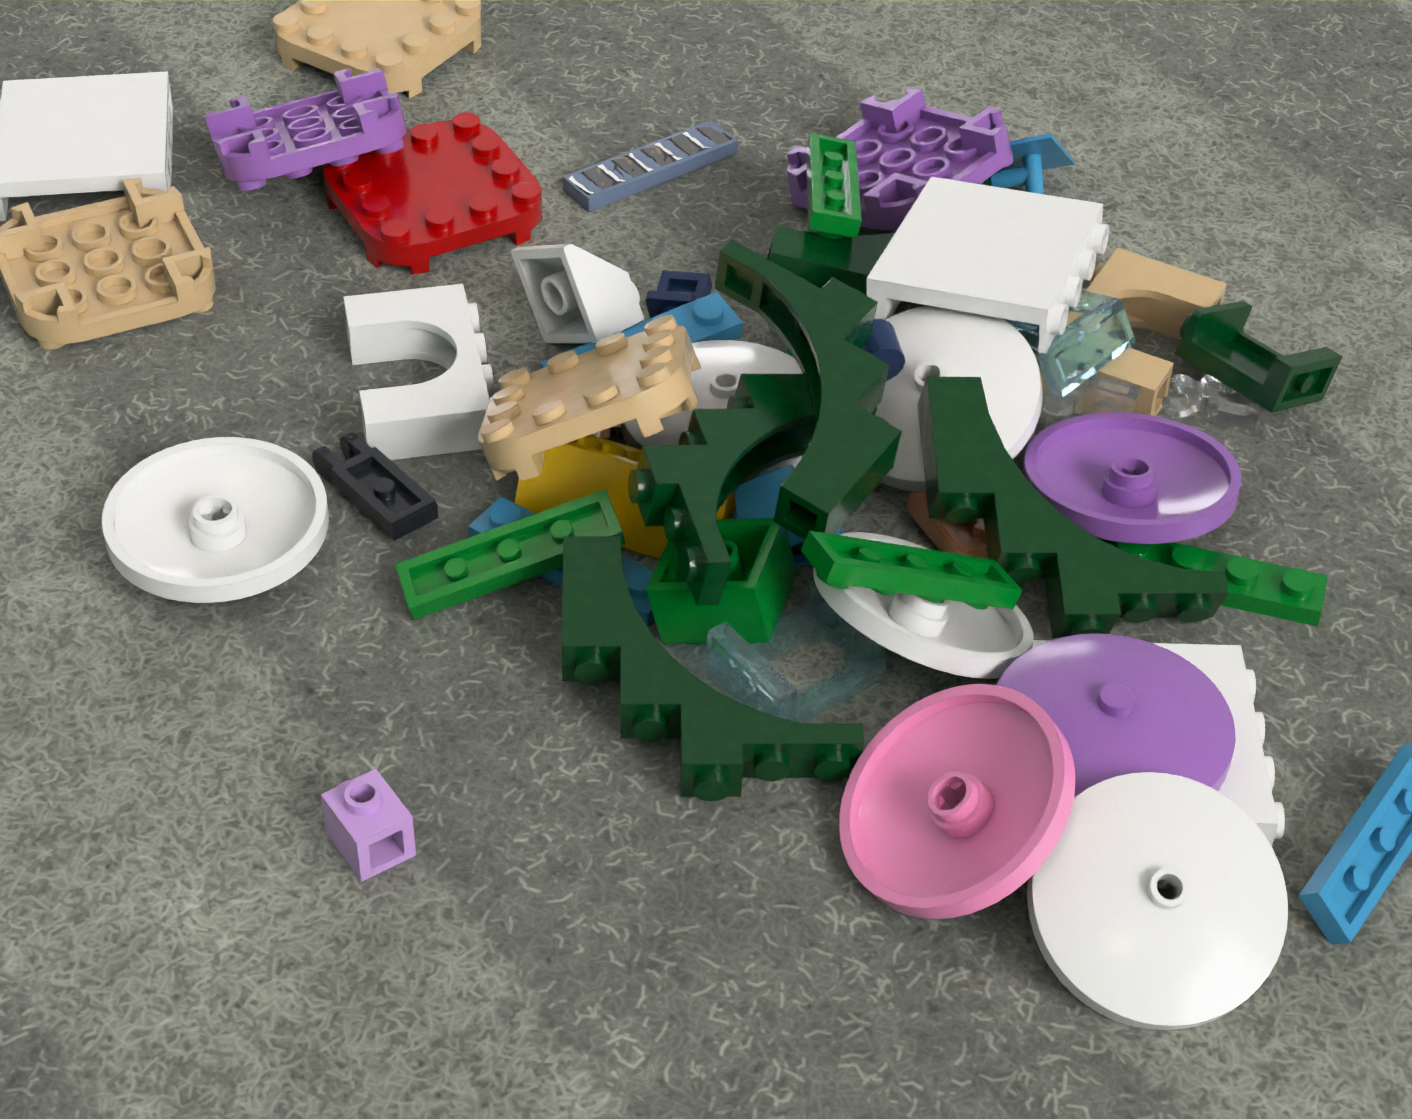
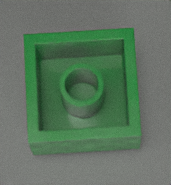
[646,518,797,645]

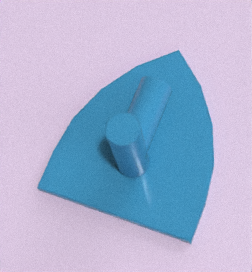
[991,133,1075,194]

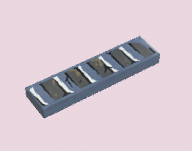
[563,120,738,212]

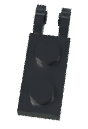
[312,432,439,541]

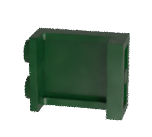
[1175,301,1343,413]

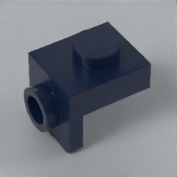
[645,270,712,318]

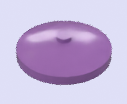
[1023,412,1242,544]
[997,633,1236,797]

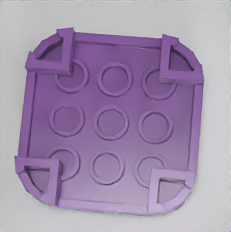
[205,68,407,191]
[786,88,1013,233]

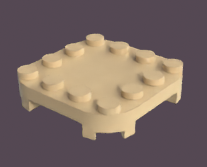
[273,0,482,98]
[0,178,216,349]
[478,315,701,481]

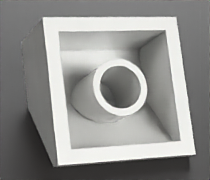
[511,244,644,343]

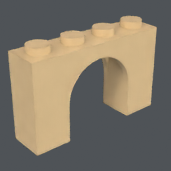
[1034,247,1227,416]

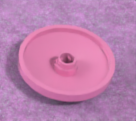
[839,684,1075,919]

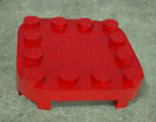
[323,112,543,275]

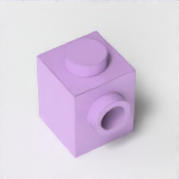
[321,769,416,882]

